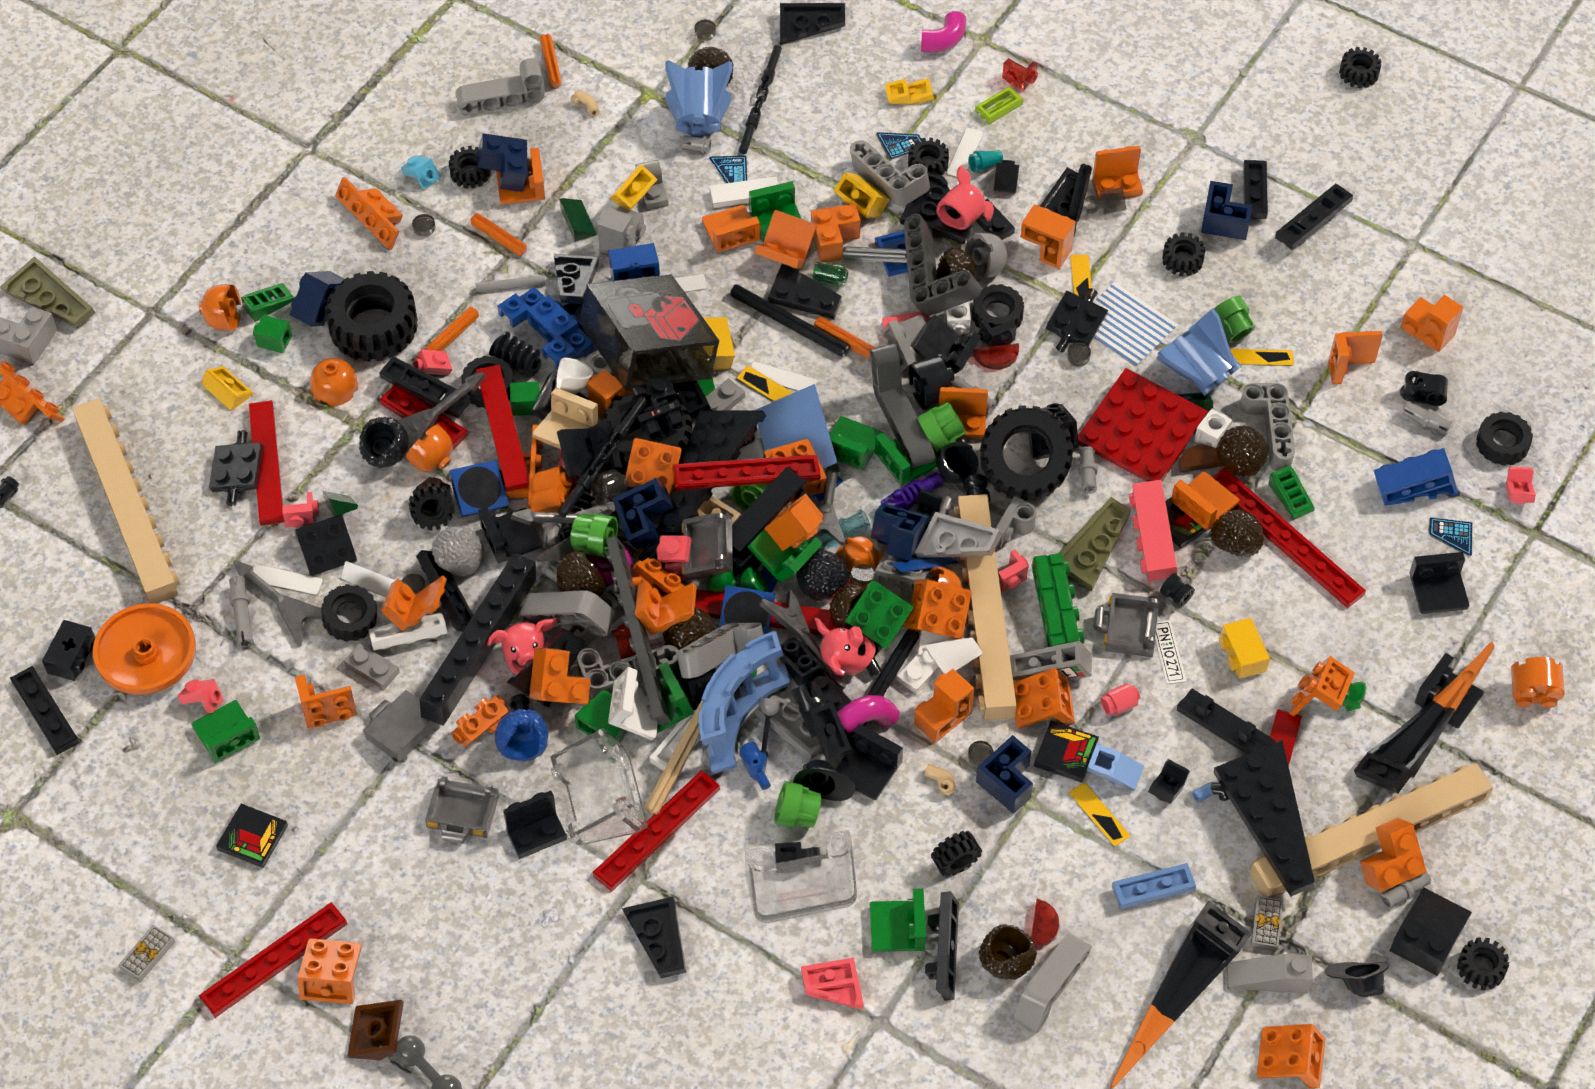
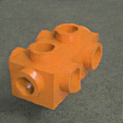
[631,558,685,597]
[451,695,509,748]

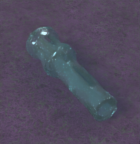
[817,509,870,550]

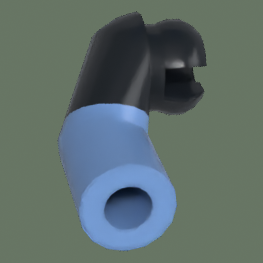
[1192,782,1229,803]

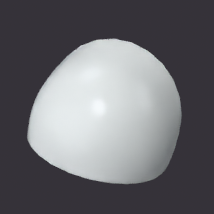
[556,358,593,395]

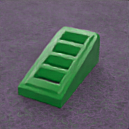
[241,283,294,322]
[1268,465,1315,520]

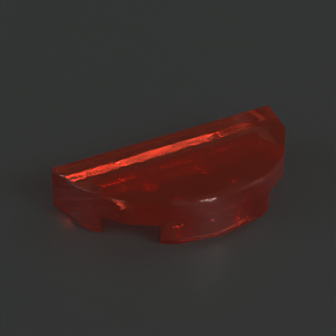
[973,343,1019,370]
[1031,899,1060,950]

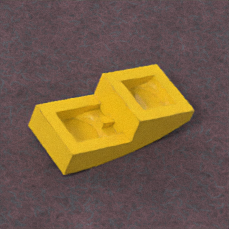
[885,78,934,104]

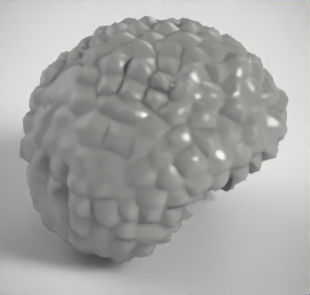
[432,526,484,577]

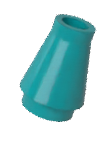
[968,150,1003,173]

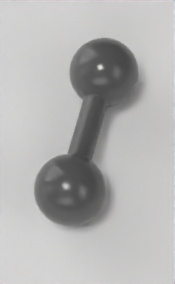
[394,1035,462,1089]

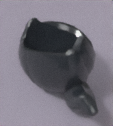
[936,436,979,484]

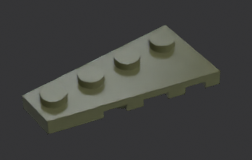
[0,256,95,328]
[1060,497,1131,592]

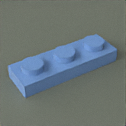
[1112,863,1196,910]

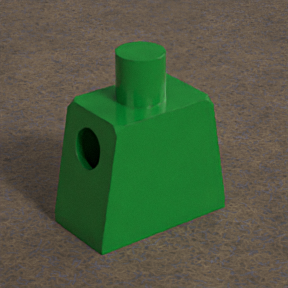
[575,690,627,752]

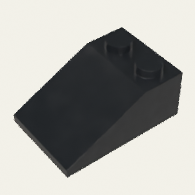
[1389,888,1472,976]

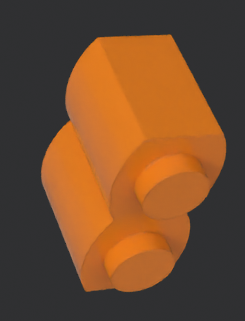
[531,465,573,513]

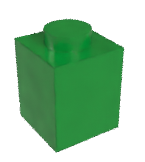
[253,315,292,353]
[510,381,540,416]

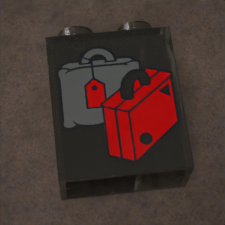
[579,274,720,390]

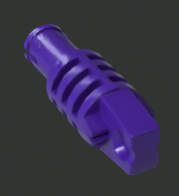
[881,472,944,509]

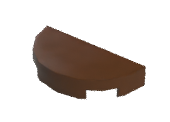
[1179,445,1223,473]

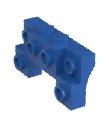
[497,287,595,371]

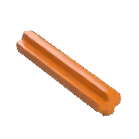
[540,33,562,88]
[470,213,527,256]
[425,306,479,351]
[814,316,875,359]

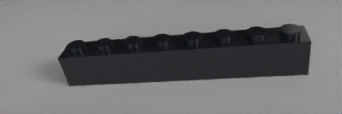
[419,553,536,726]

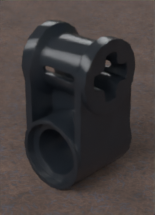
[1400,371,1448,406]

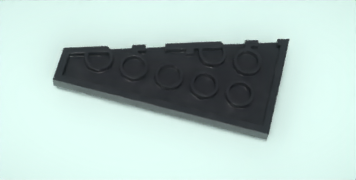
[658,410,766,536]
[1213,740,1315,897]

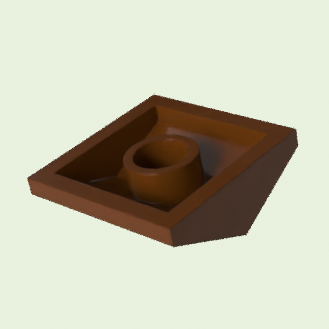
[347,1000,404,1060]

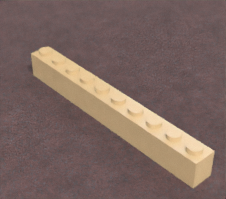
[72,398,180,603]
[953,494,1017,720]
[1250,763,1493,898]

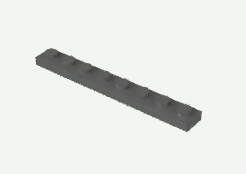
[605,536,671,726]

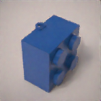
[608,243,662,295]

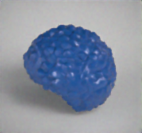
[495,709,548,761]

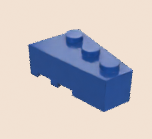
[1373,448,1459,506]

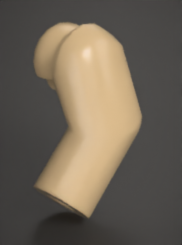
[571,90,600,117]
[924,764,956,795]

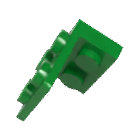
[749,181,801,242]
[828,416,883,471]
[875,432,937,486]
[748,517,822,583]
[845,580,914,649]
[656,662,694,734]
[192,700,260,763]
[870,888,926,952]

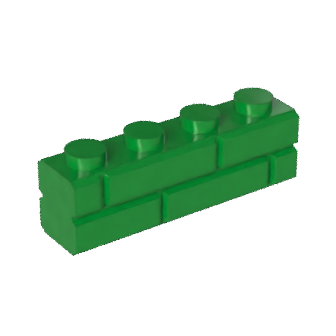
[1031,553,1084,647]

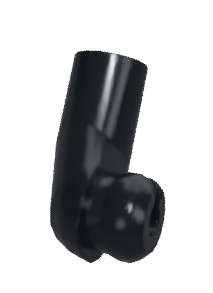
[861,643,882,677]

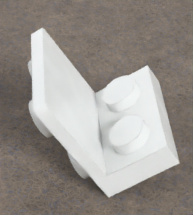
[608,667,658,740]

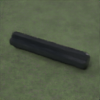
[1067,163,1092,222]

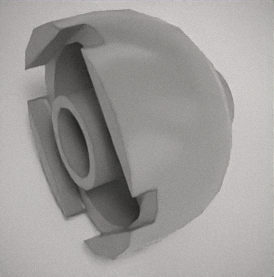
[965,233,1008,280]

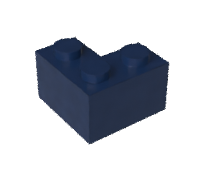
[477,133,527,192]
[1201,181,1253,240]
[289,271,344,327]
[612,478,674,550]
[871,503,929,561]
[976,735,1033,814]

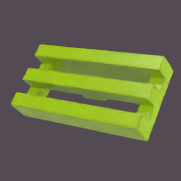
[975,86,1024,125]

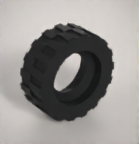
[972,284,1024,330]
[461,356,514,409]
[1476,411,1533,466]
[321,584,377,642]

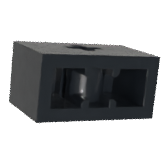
[42,620,95,681]

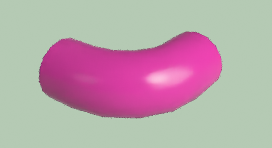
[921,11,967,52]
[837,695,900,734]

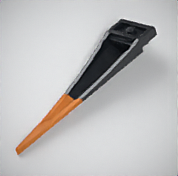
[1354,642,1494,794]
[1110,901,1252,1089]

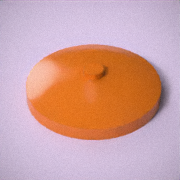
[93,603,196,695]

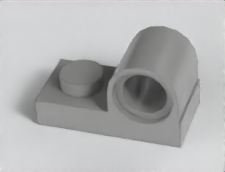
[635,160,669,210]
[995,496,1036,549]

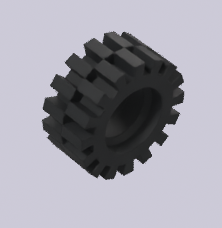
[1339,47,1382,88]
[908,137,949,176]
[449,146,491,189]
[1162,232,1206,276]
[409,482,455,531]
[931,831,982,877]
[1457,937,1510,990]

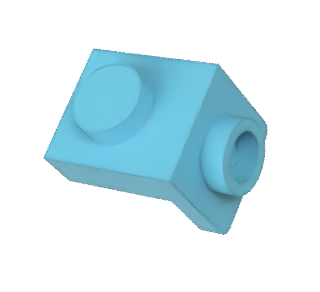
[401,155,440,189]

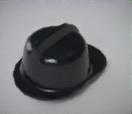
[793,760,855,801]
[1325,962,1389,997]

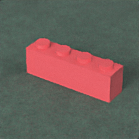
[1128,480,1177,582]

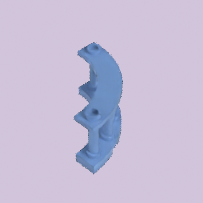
[698,631,791,775]

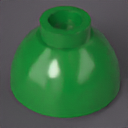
[736,566,768,592]
[706,571,738,593]
[1342,681,1367,711]

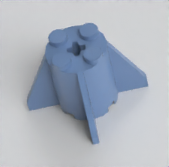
[665,60,732,138]
[1156,309,1242,396]

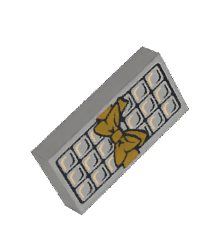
[1251,895,1283,951]
[118,925,175,982]

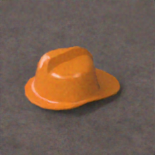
[836,536,884,583]

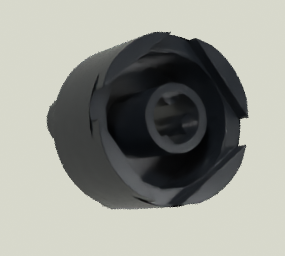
[907,354,955,408]

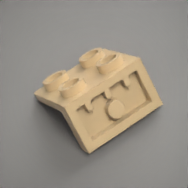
[532,387,598,449]

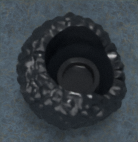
[359,417,409,468]
[796,550,849,601]

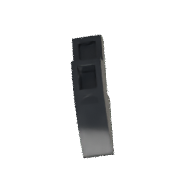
[779,636,852,712]

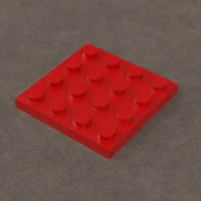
[1078,368,1208,482]

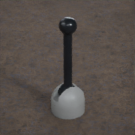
[759,697,780,757]

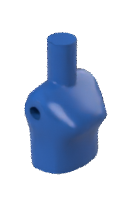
[739,742,771,790]

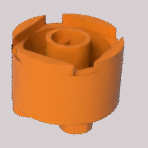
[1511,657,1565,708]

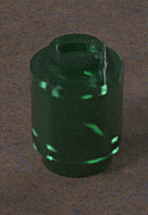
[813,260,849,287]

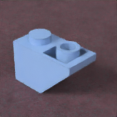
[1087,744,1144,790]

